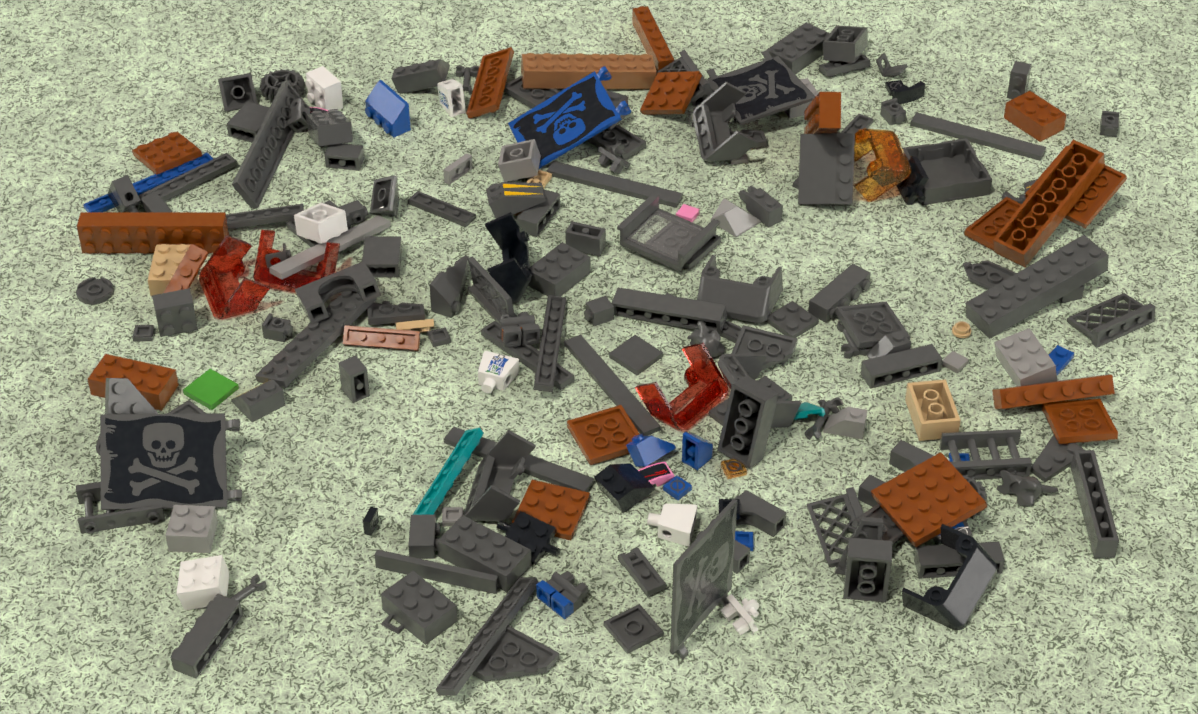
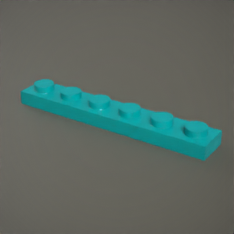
[412,427,484,515]

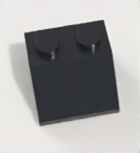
[594,463,655,513]

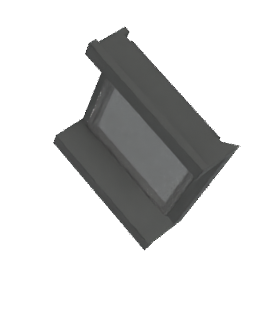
[617,193,720,272]

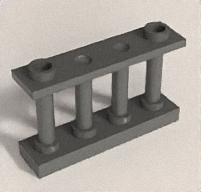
[939,429,1032,480]
[76,482,165,534]

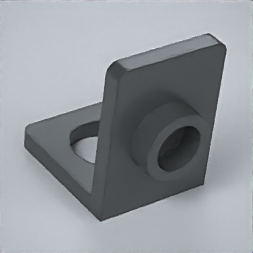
[876,53,908,77]
[265,243,292,272]

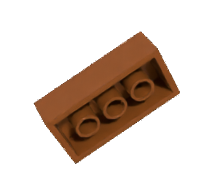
[88,354,179,411]

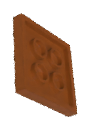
[640,71,702,115]
[132,131,202,175]
[1042,398,1118,444]
[567,405,639,465]
[512,479,590,541]

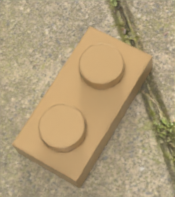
[396,319,434,333]

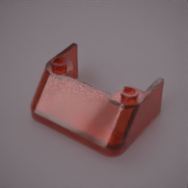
[253,229,340,292]
[199,235,270,319]
[635,343,728,431]

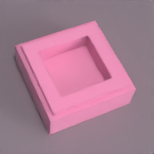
[676,204,699,222]

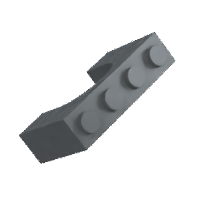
[295,261,381,324]
[858,440,934,507]
[696,490,787,574]

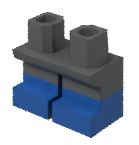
[536,571,588,620]

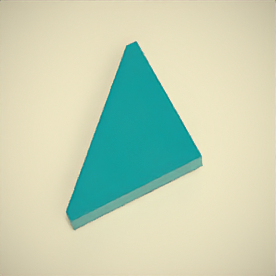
[794,402,826,420]

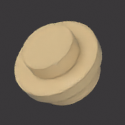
[952,321,971,338]

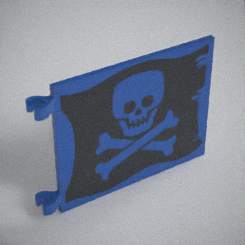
[508,66,632,168]

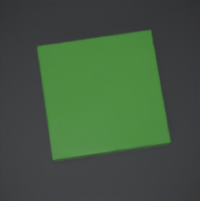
[183,369,239,410]

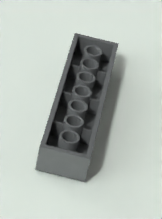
[965,235,1109,339]

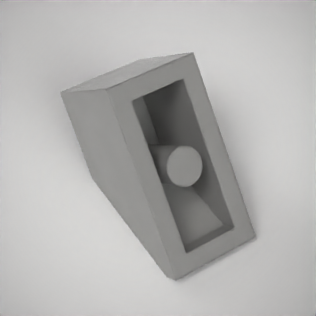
[823,407,868,439]

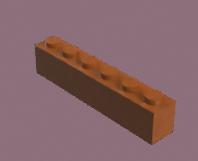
[632,6,674,72]
[992,374,1115,409]

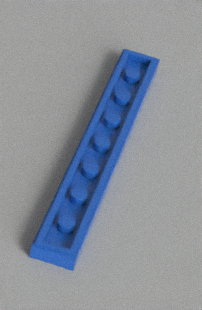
[83,153,213,212]

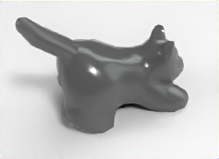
[687,321,725,368]
[996,470,1058,507]

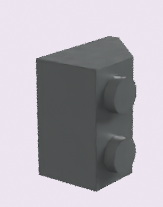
[231,379,285,422]

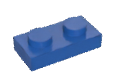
[1049,345,1074,375]

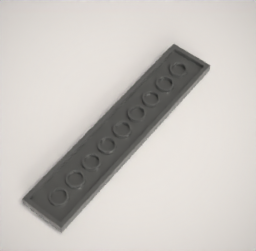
[504,76,646,160]
[232,80,306,209]

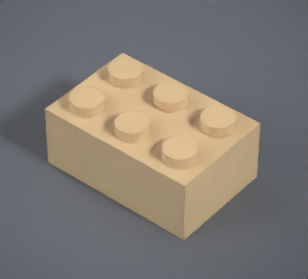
[148,244,190,296]
[905,379,961,441]

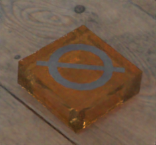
[721,459,747,479]

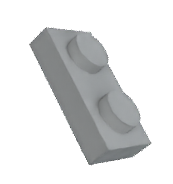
[443,153,473,185]

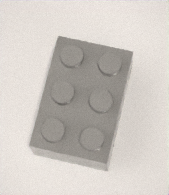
[994,328,1057,386]

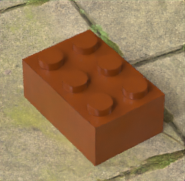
[1004,91,1067,142]

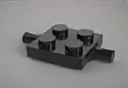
[895,156,929,205]
[496,511,561,565]

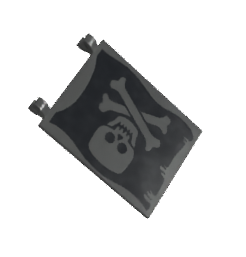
[707,50,815,125]
[100,413,242,510]
[670,498,737,660]

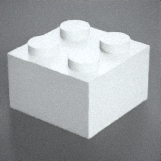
[305,66,343,110]
[294,203,348,244]
[177,555,230,610]

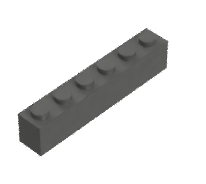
[612,287,727,334]
[1070,450,1119,558]

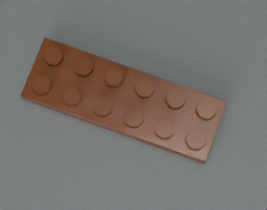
[466,47,514,119]

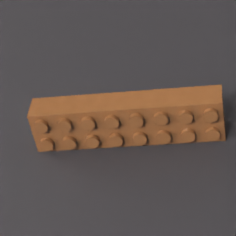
[521,53,656,89]

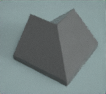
[218,73,258,112]
[369,175,399,216]

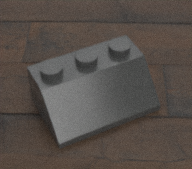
[391,59,450,94]

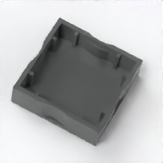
[900,138,992,205]

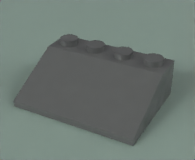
[798,133,855,206]

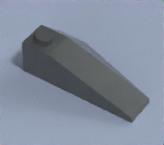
[429,255,469,318]

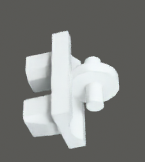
[721,594,759,635]

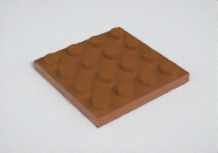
[1025,146,1127,229]
[871,452,987,547]

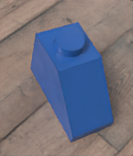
[682,432,713,471]
[626,434,676,467]

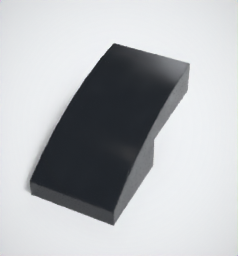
[892,81,925,104]

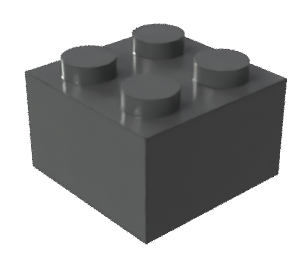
[152,288,198,337]

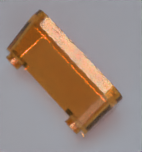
[854,128,911,202]

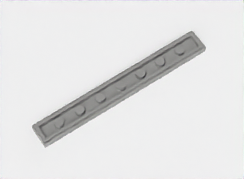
[269,215,391,279]

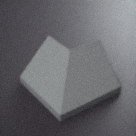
[711,198,761,238]

